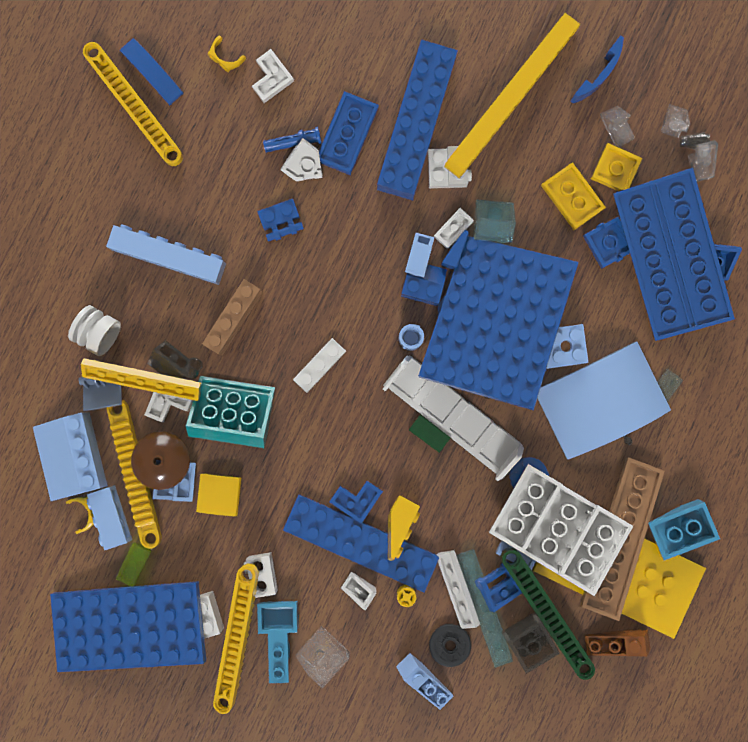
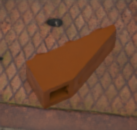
[585,629,651,657]

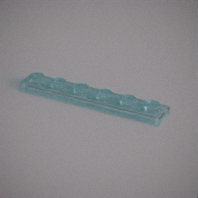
[456,549,513,668]

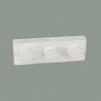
[293,338,346,393]

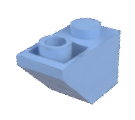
[405,233,434,277]

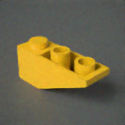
[388,495,420,561]

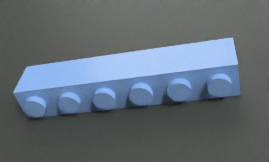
[106,224,226,285]

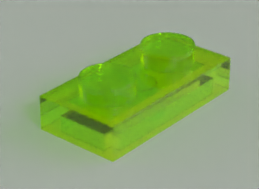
[115,542,152,586]

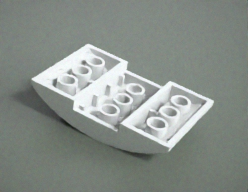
[489,464,633,596]

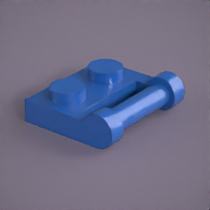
[475,561,522,612]

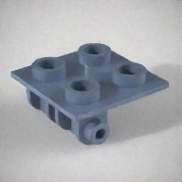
[79,377,122,411]

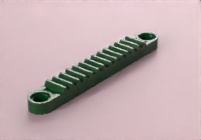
[500,547,595,680]

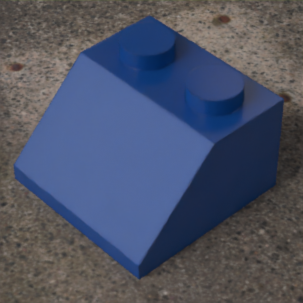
[401,264,447,306]

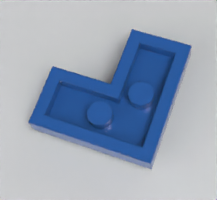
[330,481,383,524]

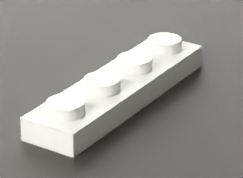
[436,550,480,629]

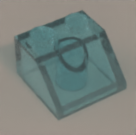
[473,200,516,243]

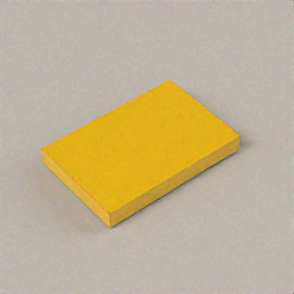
[541,162,606,230]

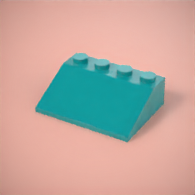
[186,376,275,448]

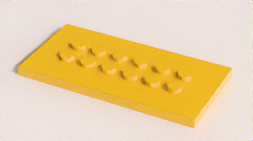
[532,539,706,639]

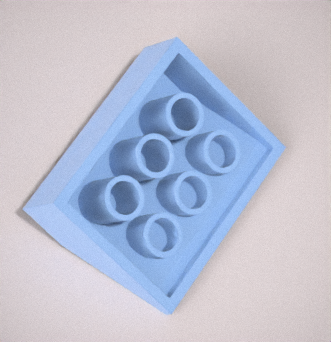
[33,412,107,501]

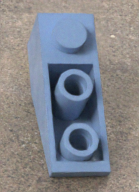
[396,653,453,710]

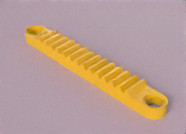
[83,42,183,166]
[107,400,162,549]
[213,563,259,714]

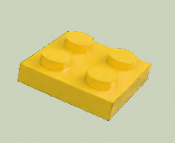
[591,143,642,191]

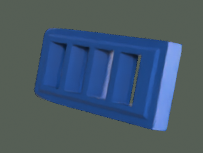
[441,230,469,270]

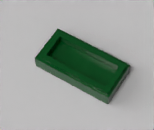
[409,415,450,453]

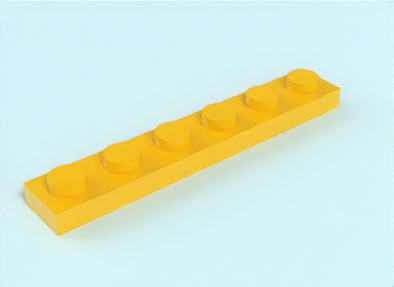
[81,359,201,401]

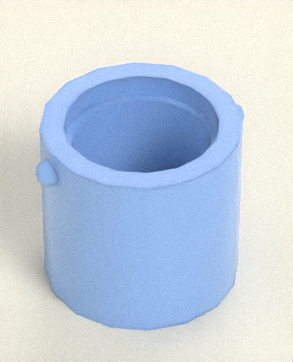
[399,324,424,351]

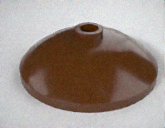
[131,431,190,490]

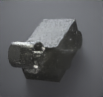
[147,340,203,379]

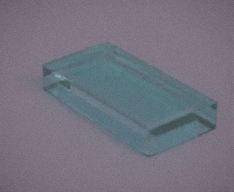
[657,369,683,402]

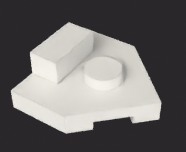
[281,138,322,181]

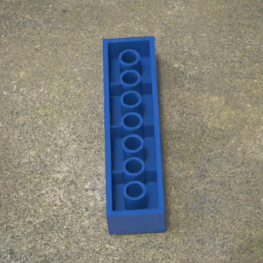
[377,40,458,201]

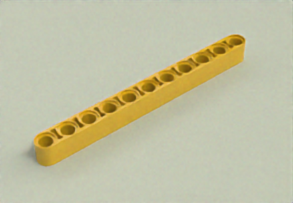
[444,13,580,178]

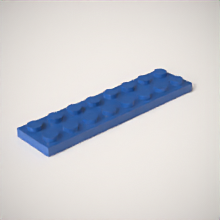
[283,494,439,592]

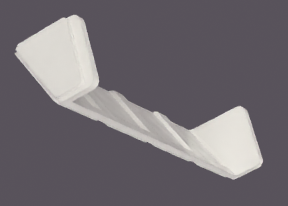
[383,355,524,481]

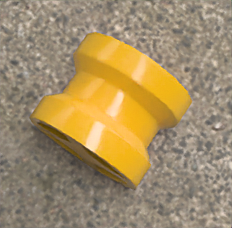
[397,584,416,607]

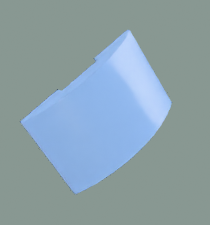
[537,341,671,459]

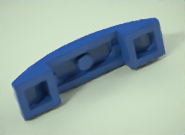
[571,35,624,103]
[120,38,184,106]

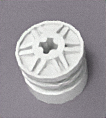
[68,305,121,356]

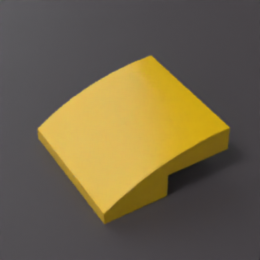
[196,473,241,516]

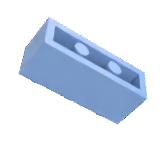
[87,485,132,550]

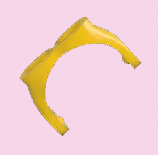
[208,35,246,72]
[65,497,94,534]

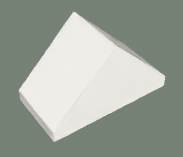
[341,572,376,610]

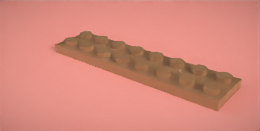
[580,457,665,621]

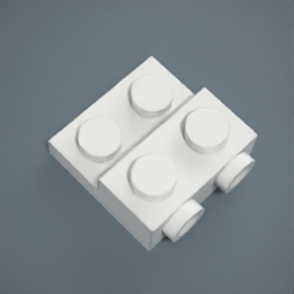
[428,146,472,189]

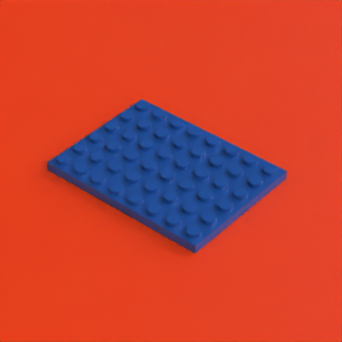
[418,236,579,411]

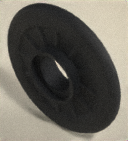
[429,624,472,667]

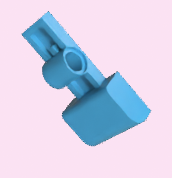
[257,601,299,683]

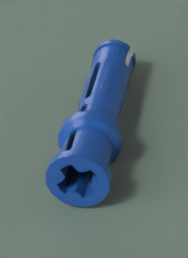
[263,126,322,153]

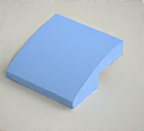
[152,460,196,502]

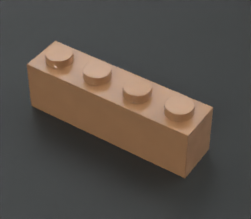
[202,279,263,356]

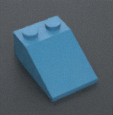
[648,499,720,560]

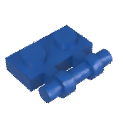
[257,199,304,242]

